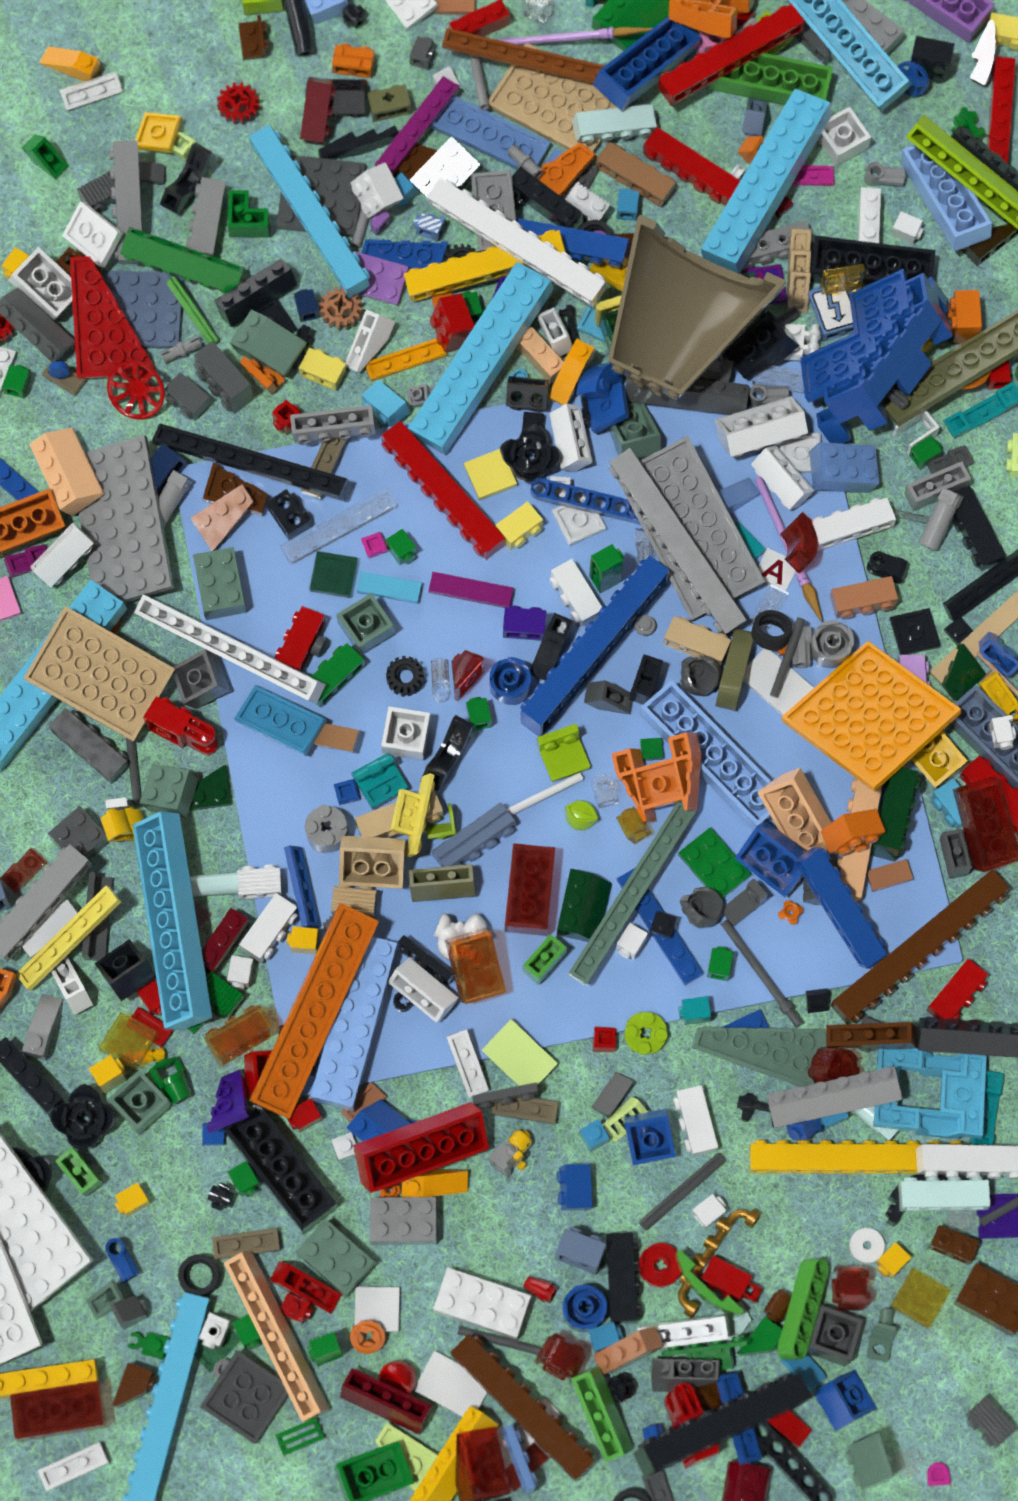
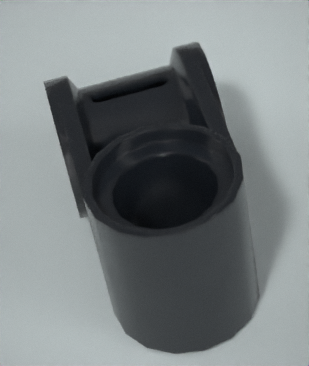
[867,551,909,584]

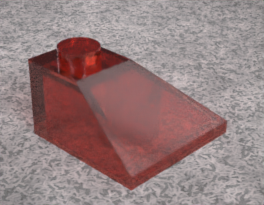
[451,650,484,702]

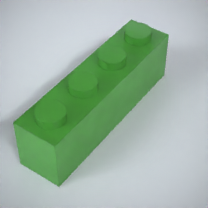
[571,1366,633,1462]

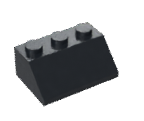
[305,78,366,116]

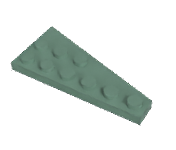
[691,1027,827,1087]

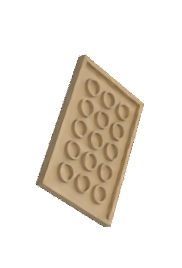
[488,42,618,152]
[23,606,175,742]

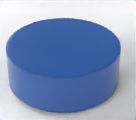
[49,361,70,378]

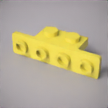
[390,773,435,857]

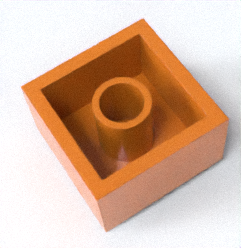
[947,290,982,344]
[821,808,885,855]

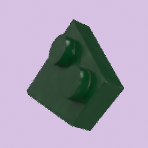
[942,643,986,701]
[189,765,231,811]

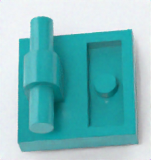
[351,753,409,810]

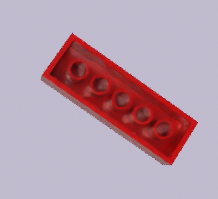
[353,1102,489,1193]

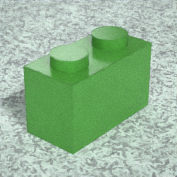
[522,934,567,985]
[55,1147,103,1196]

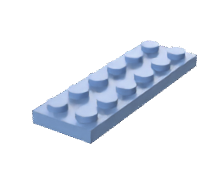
[430,96,551,170]

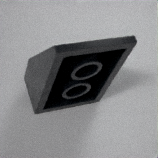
[724,310,800,379]

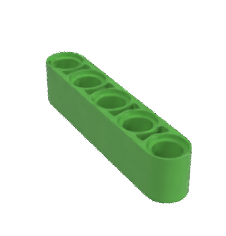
[777,1258,829,1360]

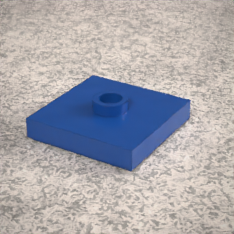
[587,382,629,434]

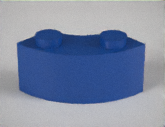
[576,363,623,399]

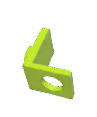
[425,803,456,839]

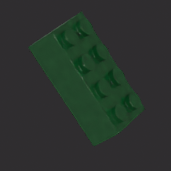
[870,767,921,862]

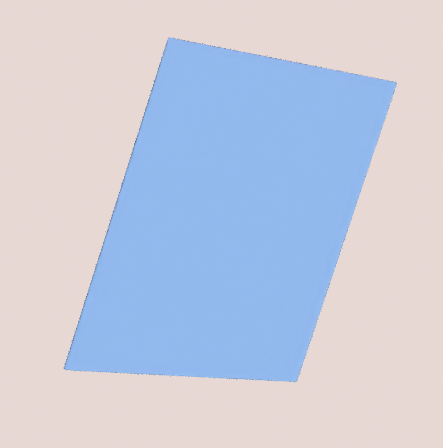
[179,355,963,1097]

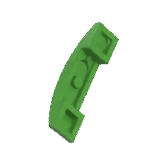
[675,1250,744,1317]

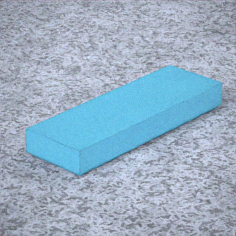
[357,571,422,604]

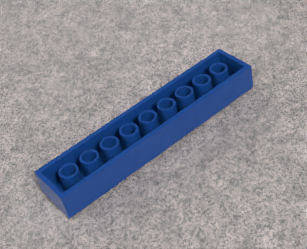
[520,555,669,737]

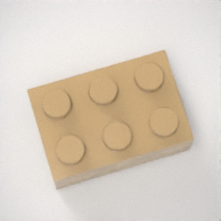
[339,836,406,889]

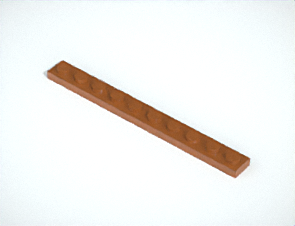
[442,28,605,83]

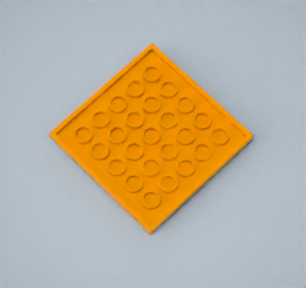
[781,641,961,792]

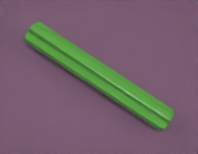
[166,276,219,344]

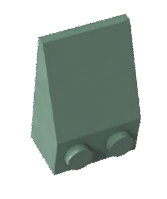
[230,310,307,377]
[608,402,661,459]
[845,1433,894,1491]

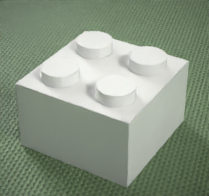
[817,107,871,166]
[350,162,403,219]
[381,706,430,760]

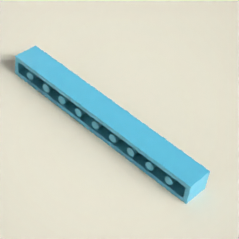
[249,125,370,298]
[123,1292,211,1501]

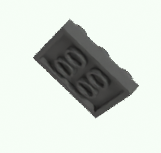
[199,1350,288,1444]

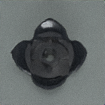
[500,423,562,482]
[49,1084,116,1150]
[12,1148,52,1194]

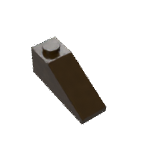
[961,223,1018,266]

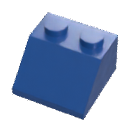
[346,1099,411,1142]
[813,1370,878,1431]

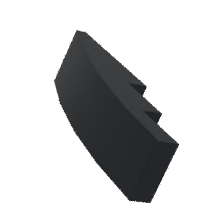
[318,125,399,160]

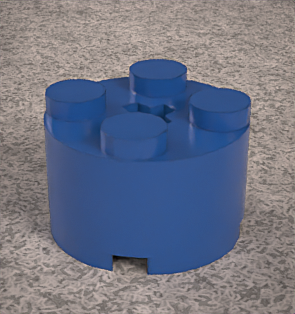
[489,657,531,705]
[562,1285,607,1333]

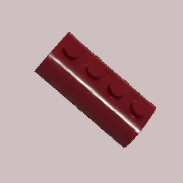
[722,1461,772,1501]

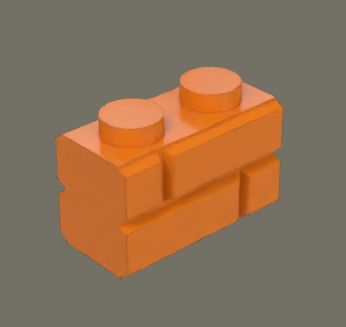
[332,43,375,78]

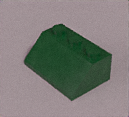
[556,868,611,942]

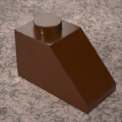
[112,1363,156,1409]

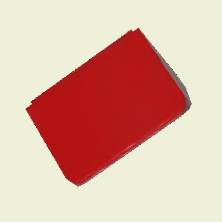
[592,1027,616,1053]

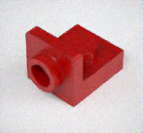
[280,1293,313,1324]

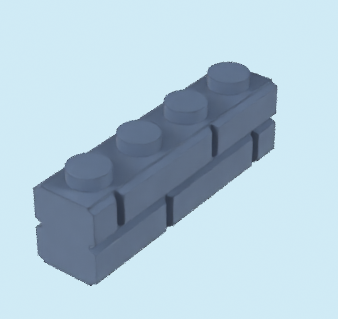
[432,802,516,867]

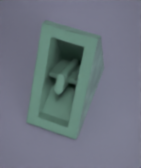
[86,1280,124,1320]

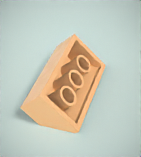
[29,428,104,516]
[758,768,831,852]

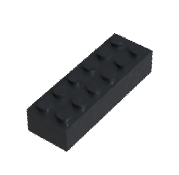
[810,235,935,288]
[223,1104,338,1234]

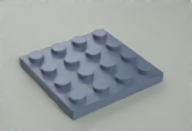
[103,270,183,349]

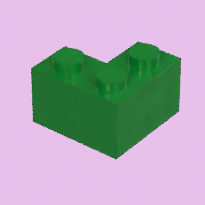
[228,190,270,237]

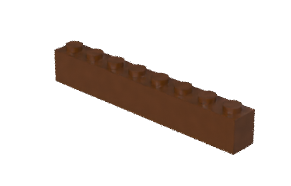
[450,1334,595,1483]

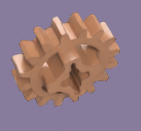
[319,287,363,330]

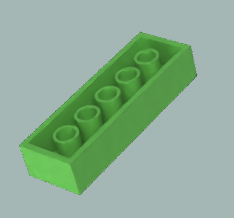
[708,53,833,105]

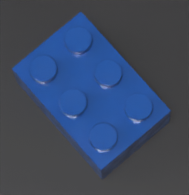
[734,820,806,897]

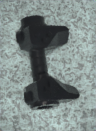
[737,1093,779,1128]

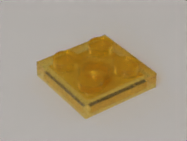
[820,264,865,295]
[98,1012,158,1070]
[890,1268,950,1329]

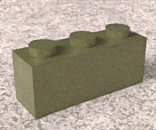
[409,864,475,902]

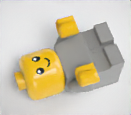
[488,1130,532,1178]

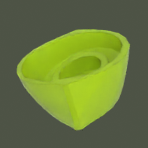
[565,800,598,831]

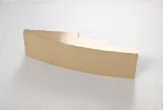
[787,228,812,313]

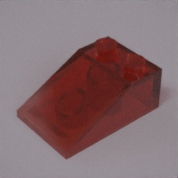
[455,1427,511,1501]

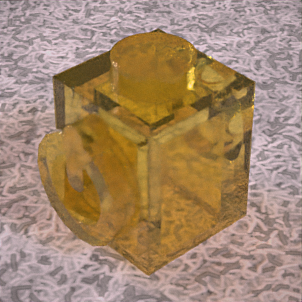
[616,807,652,844]

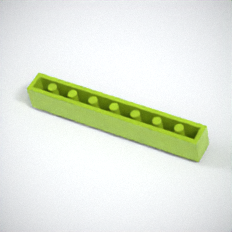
[906,114,1018,229]

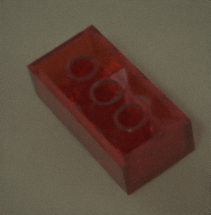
[952,777,1018,872]
[505,843,555,936]
[10,1381,106,1442]

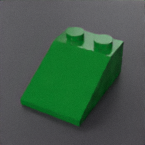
[334,1441,414,1501]

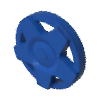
[898,61,929,97]

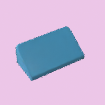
[779,1354,826,1392]

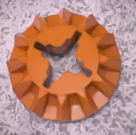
[350,1319,385,1354]

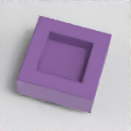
[370,210,390,236]

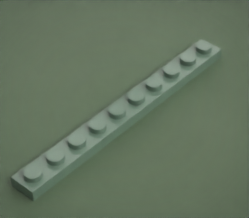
[568,802,697,986]

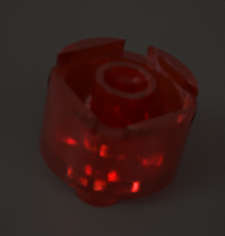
[808,1047,860,1084]
[832,1266,871,1311]
[534,1333,586,1383]

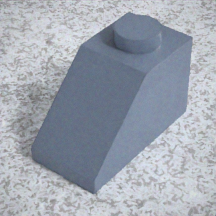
[742,98,768,136]

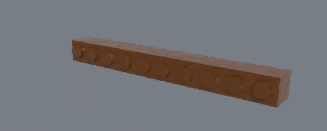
[830,869,1009,1024]

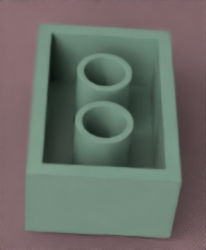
[193,547,246,620]
[296,1218,375,1298]

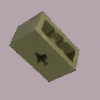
[367,85,411,122]

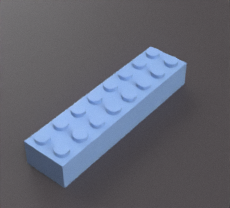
[640,680,772,831]
[311,937,398,1112]

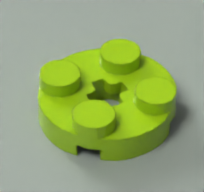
[624,1011,667,1055]

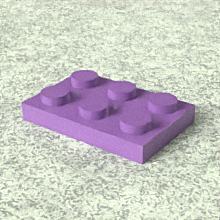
[340,250,409,306]

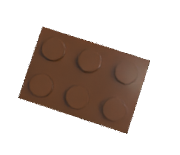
[953,1263,1018,1337]

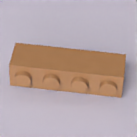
[596,142,676,208]

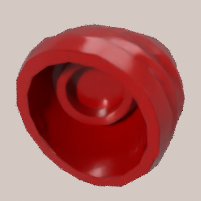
[379,1361,416,1395]

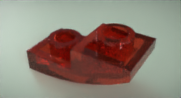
[1,848,48,893]
[500,1442,549,1492]

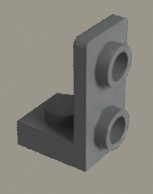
[722,878,768,926]

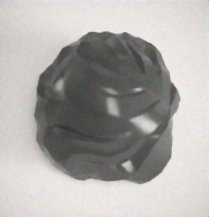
[680,655,721,696]
[680,887,724,928]

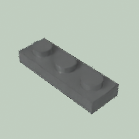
[472,1082,538,1110]

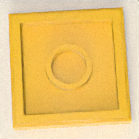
[135,112,183,153]

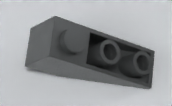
[651,1359,719,1392]

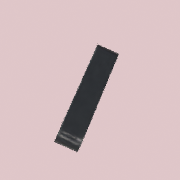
[754,1422,833,1501]

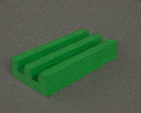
[275,1418,325,1456]

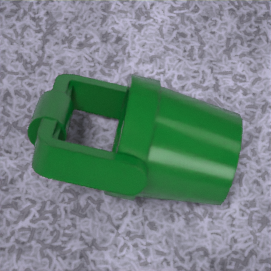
[149,1057,192,1105]

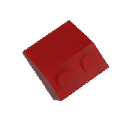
[244,1051,272,1098]

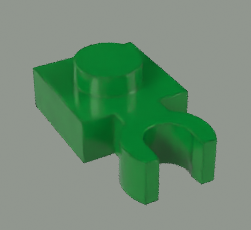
[128,1332,169,1360]

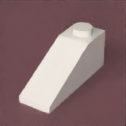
[345,309,395,373]
[51,956,93,1015]

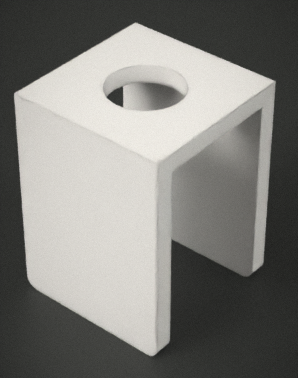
[893,410,940,455]

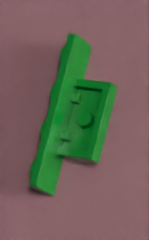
[662,1335,752,1370]

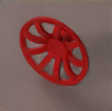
[107,360,165,419]

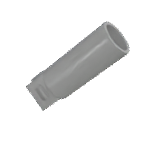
[158,470,192,528]
[919,488,963,551]

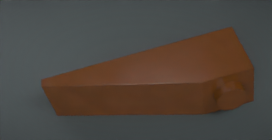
[826,1022,917,1050]

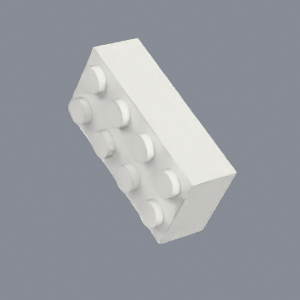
[715,396,808,457]
[433,1267,531,1341]

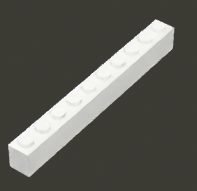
[426,177,607,308]
[134,594,326,703]

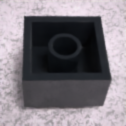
[908,36,955,83]
[94,939,156,1002]

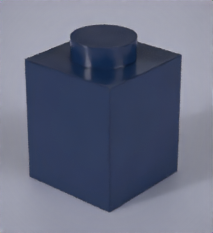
[294,289,320,323]

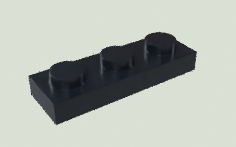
[398,935,454,985]

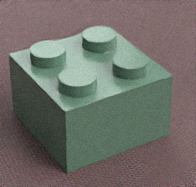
[336,593,395,655]
[140,764,199,818]
[108,1070,171,1135]

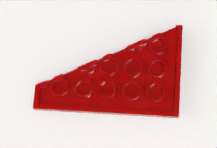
[70,256,156,379]

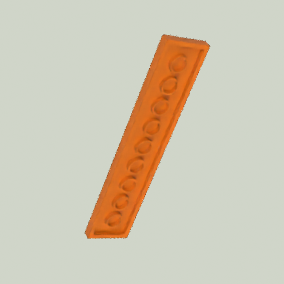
[249,903,379,1119]

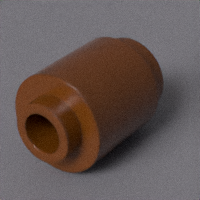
[763,1289,791,1324]

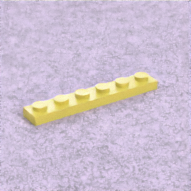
[16,885,121,991]

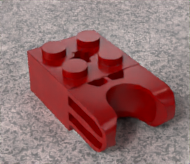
[143,696,218,755]
[664,1383,720,1469]

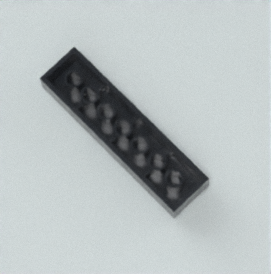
[633,1372,812,1478]

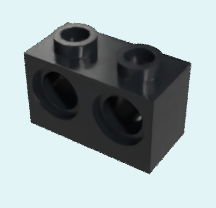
[506,376,549,412]
[266,489,311,541]
[628,654,663,705]

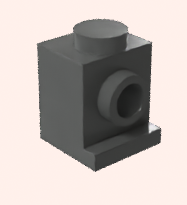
[409,36,435,70]

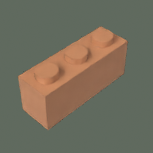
[830,576,898,619]
[593,1326,664,1375]

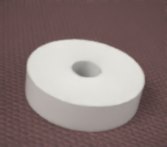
[849,1228,885,1264]

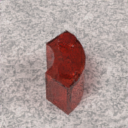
[780,511,818,573]

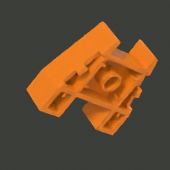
[669,0,755,38]
[612,732,701,822]

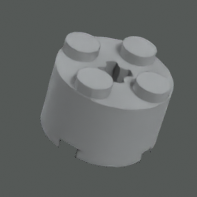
[810,620,854,668]
[305,805,348,853]

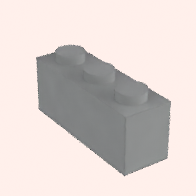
[904,461,971,511]

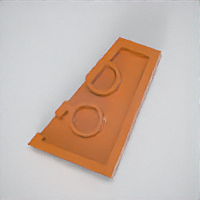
[538,143,596,196]

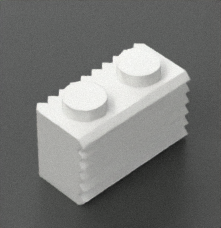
[565,182,610,221]
[537,308,573,357]
[237,865,282,900]

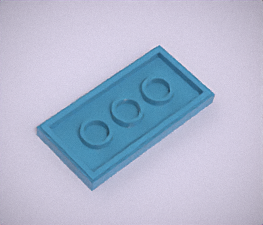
[234,685,327,756]

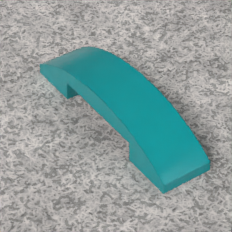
[943,381,1018,438]
[970,1070,1004,1146]

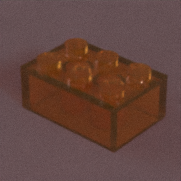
[444,928,506,1004]
[204,1004,275,1068]

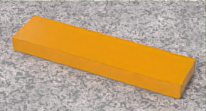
[365,338,447,382]

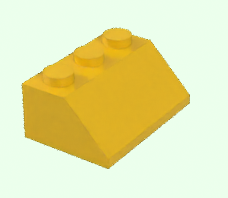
[911,730,970,788]

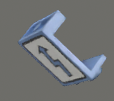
[808,281,854,342]

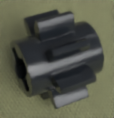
[342,4,366,28]
[207,1182,234,1211]
[607,1373,635,1403]

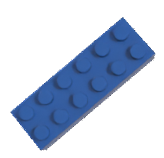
[593,16,702,111]

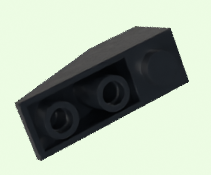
[530,613,573,681]

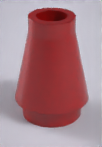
[523,1276,558,1303]

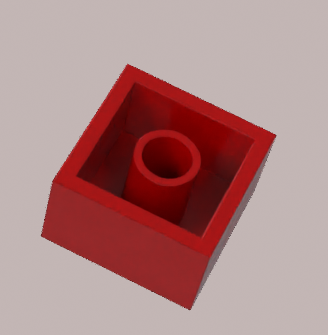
[430,293,474,352]

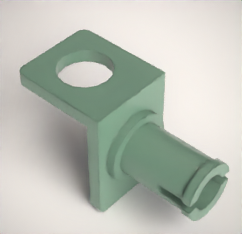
[867,1308,897,1362]

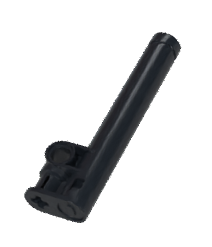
[283,0,315,56]

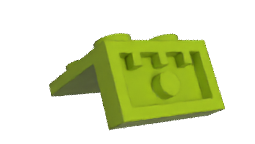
[537,723,590,782]

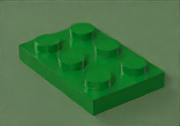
[678,827,751,899]

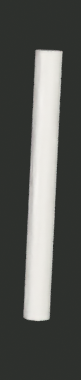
[507,772,583,816]

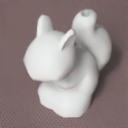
[434,913,491,961]

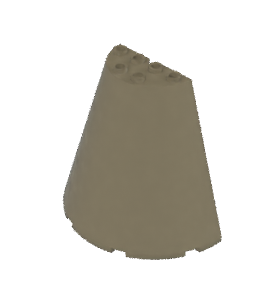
[608,214,786,400]

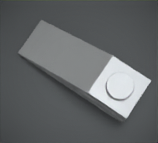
[22,994,63,1061]

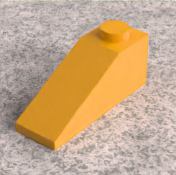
[39,47,101,82]
[548,339,595,405]
[402,1169,468,1197]

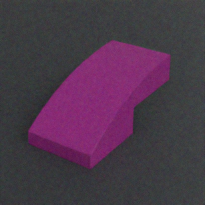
[3,544,47,578]

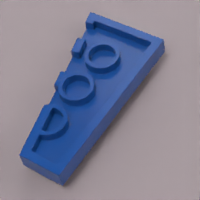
[361,239,448,270]

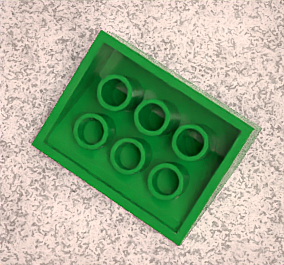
[592,0,669,51]

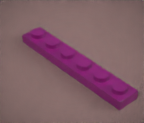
[375,76,460,176]

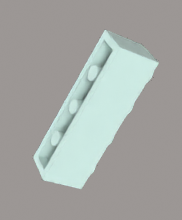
[572,104,657,144]
[898,1177,990,1211]

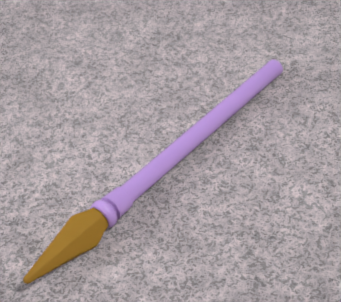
[497,27,652,45]
[755,477,822,621]

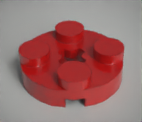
[639,1243,681,1288]

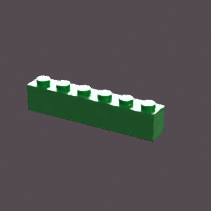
[120,227,244,294]

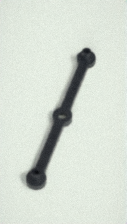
[559,304,591,427]

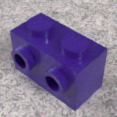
[503,605,546,641]

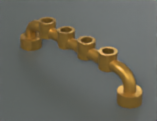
[678,1209,761,1319]

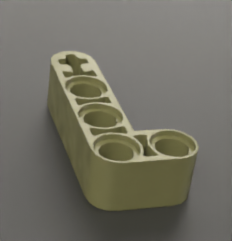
[715,628,754,711]

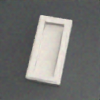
[105,797,130,810]

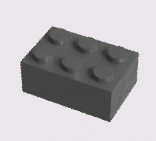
[194,341,253,414]

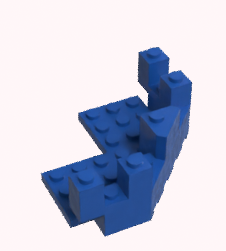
[800,269,953,444]

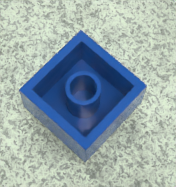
[623,1109,676,1165]

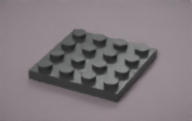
[276,155,366,237]

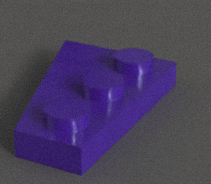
[206,1069,249,1133]

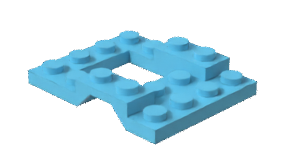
[873,1048,987,1140]

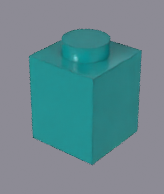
[678,996,711,1025]

